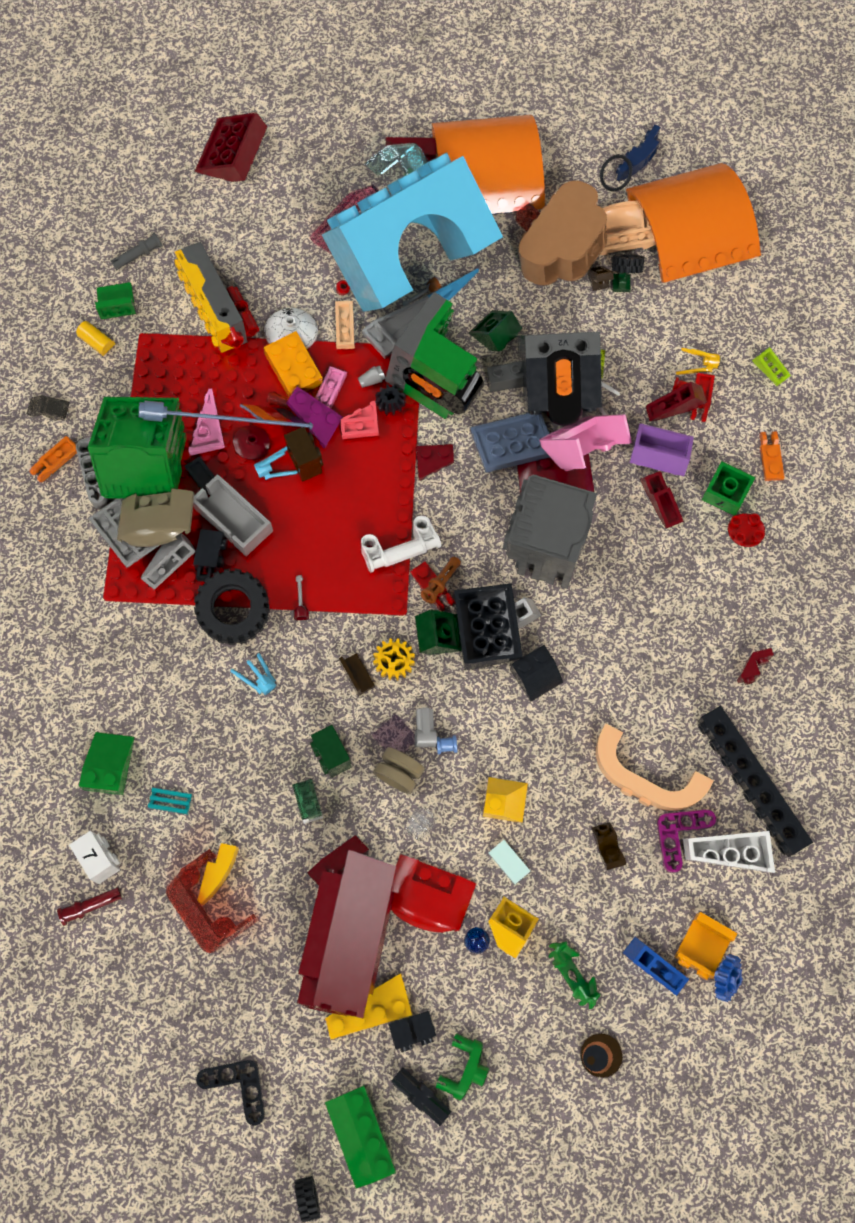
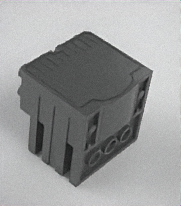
[503,474,597,589]

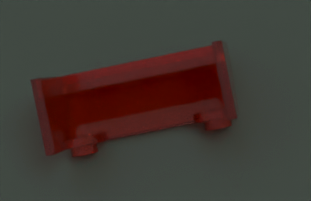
[166,849,259,953]

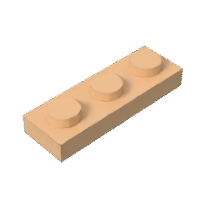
[335,301,355,349]

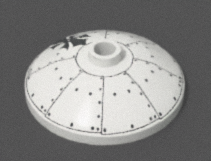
[264,308,318,349]

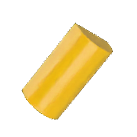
[76,321,115,356]

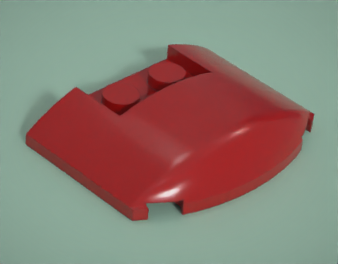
[391,854,476,933]

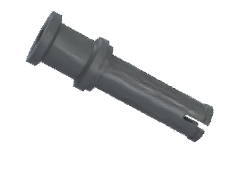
[110,233,162,271]

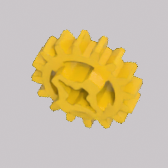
[373,638,415,681]

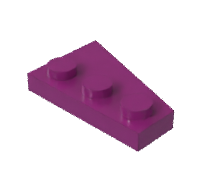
[286,387,343,448]

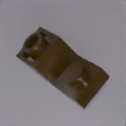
[591,822,626,870]

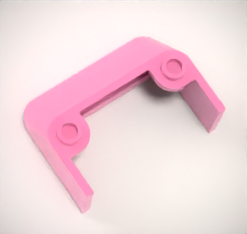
[540,414,632,471]

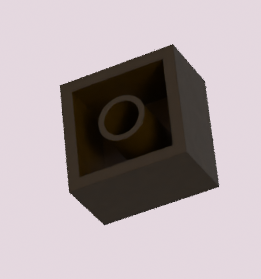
[284,427,324,482]

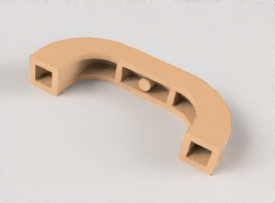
[596,723,714,811]

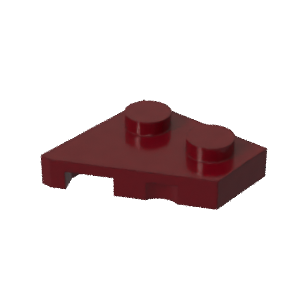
[416,444,454,481]

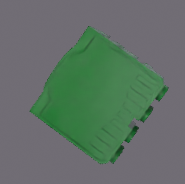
[88,397,187,499]

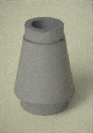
[358,365,386,388]

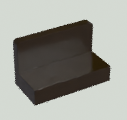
[339,653,375,696]

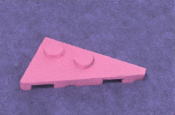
[189,388,225,455]

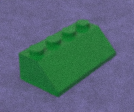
[325,1085,396,1189]

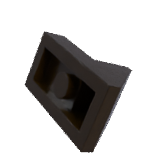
[587,266,614,291]

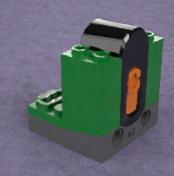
[385,292,484,420]

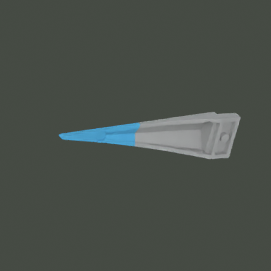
[362,269,479,359]

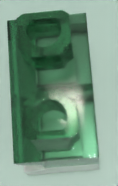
[292,779,323,824]

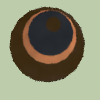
[580,1033,623,1078]

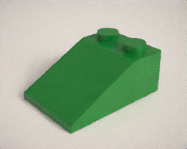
[79,732,135,795]

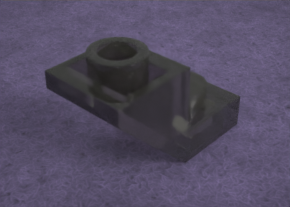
[26,395,70,421]

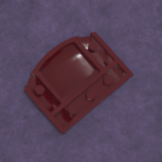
[517,454,594,493]

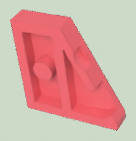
[341,401,379,439]

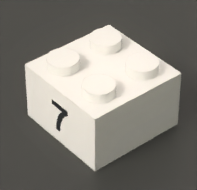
[69,831,120,884]

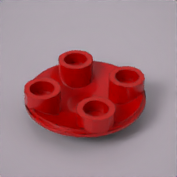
[728,513,765,547]

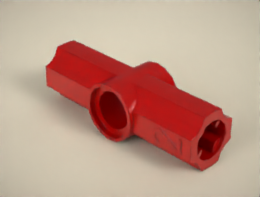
[226,286,259,337]

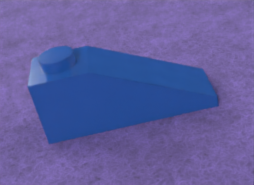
[623,936,689,996]

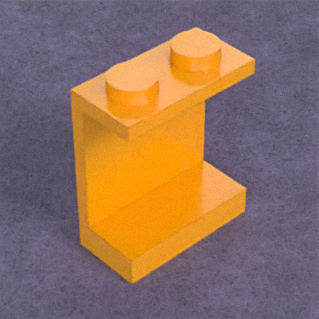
[674,912,738,980]

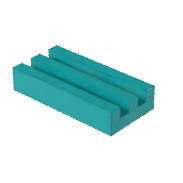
[148,788,192,815]

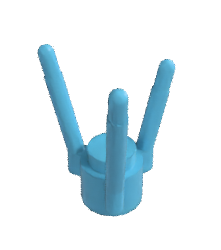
[254,447,298,480]
[230,653,277,695]

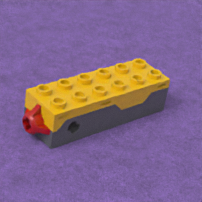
[174,242,247,353]

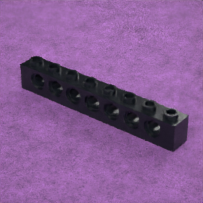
[698,705,813,857]

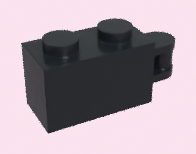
[193,529,228,582]

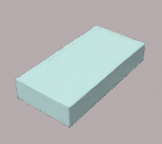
[488,840,530,885]

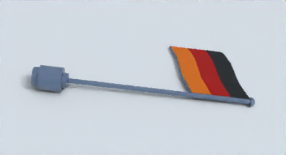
[138,401,313,430]

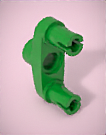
[436,1033,489,1101]

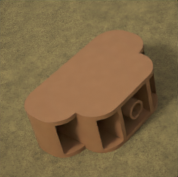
[519,181,607,286]

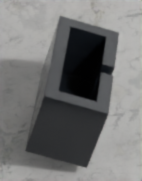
[388,1011,436,1053]

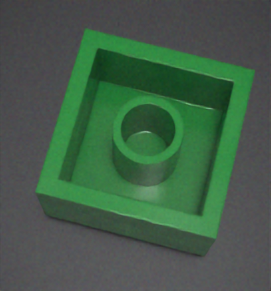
[702,461,756,516]

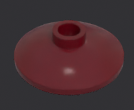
[233,426,270,460]

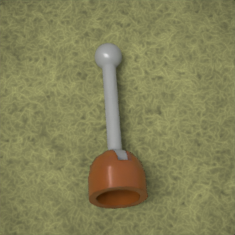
[403,277,442,307]

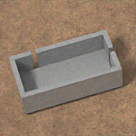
[193,475,273,556]

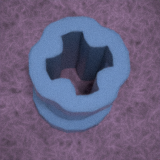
[437,735,458,755]

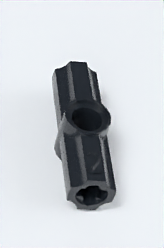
[391,1067,452,1126]

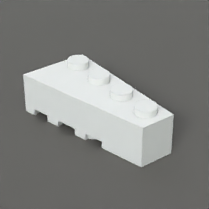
[683,831,775,873]

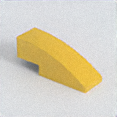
[197,843,239,905]

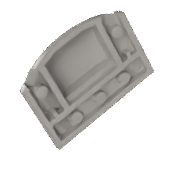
[88,498,159,568]

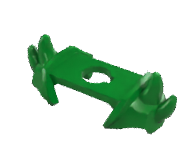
[548,942,601,1010]

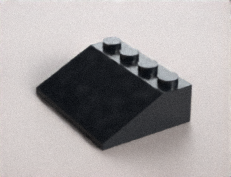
[454,583,523,670]

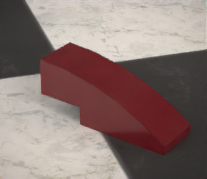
[640,471,684,529]

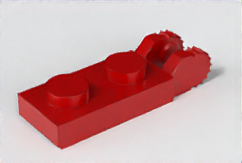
[690,372,715,422]
[410,561,455,611]

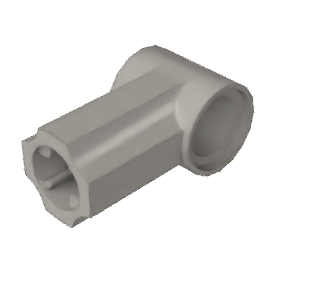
[414,708,437,747]

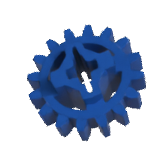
[714,954,743,1002]

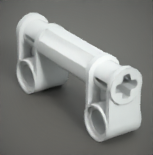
[361,516,441,573]

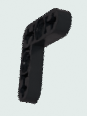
[196,1060,265,1126]

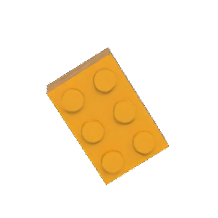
[264,331,322,397]

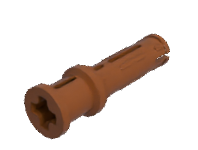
[420,557,461,604]

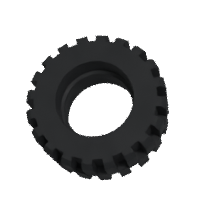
[194,569,270,645]

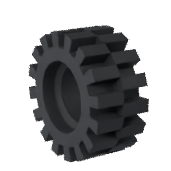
[612,254,645,274]
[294,1176,320,1223]

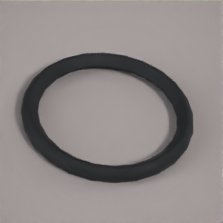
[600,154,633,192]

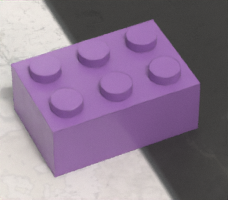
[630,423,694,476]

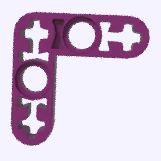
[657,810,716,873]

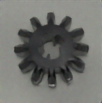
[375,384,406,415]

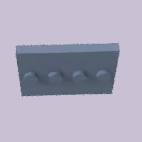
[470,413,550,473]

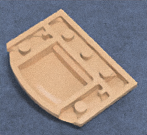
[600,201,656,255]

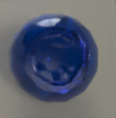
[464,927,490,954]

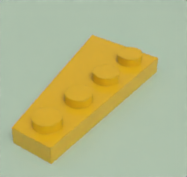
[325,973,412,1040]

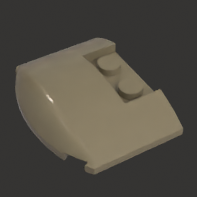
[117,489,194,547]

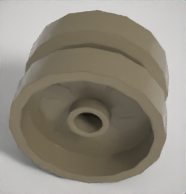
[373,747,425,794]

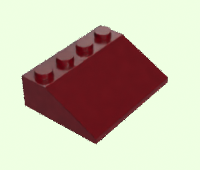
[195,112,267,182]

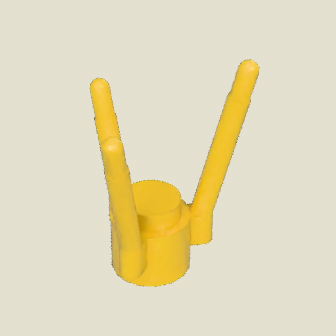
[675,348,720,375]

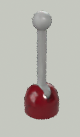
[294,575,309,621]

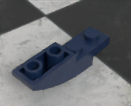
[616,124,661,182]

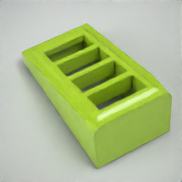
[752,347,791,386]

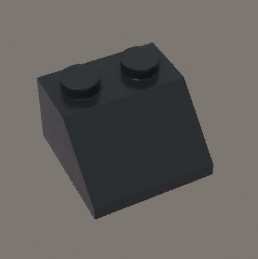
[510,645,563,702]

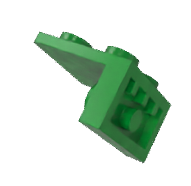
[95,282,136,320]

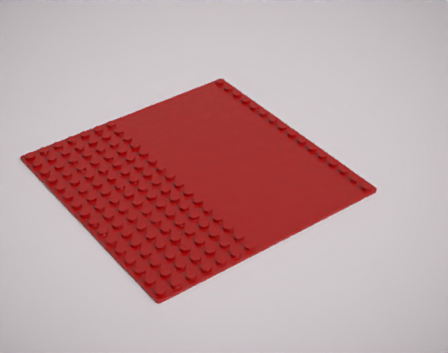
[103,333,419,616]

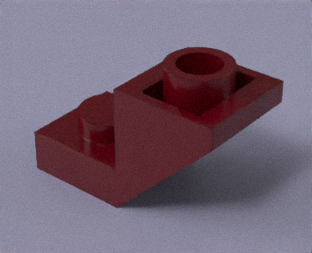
[737,648,774,685]

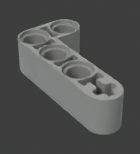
[76,437,109,510]

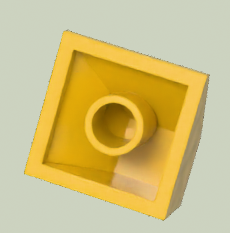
[483,777,528,823]
[488,897,539,959]

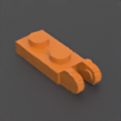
[760,431,785,481]
[30,436,77,483]

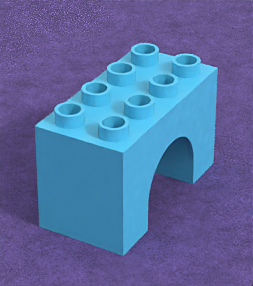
[322,153,503,312]

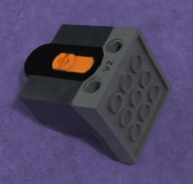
[518,332,602,426]

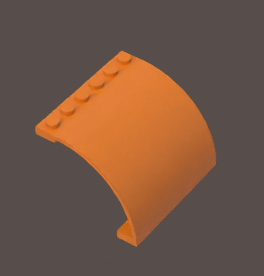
[432,114,545,213]
[626,163,761,283]

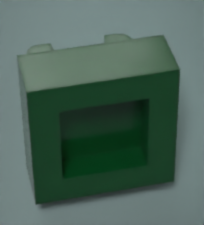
[612,272,631,292]

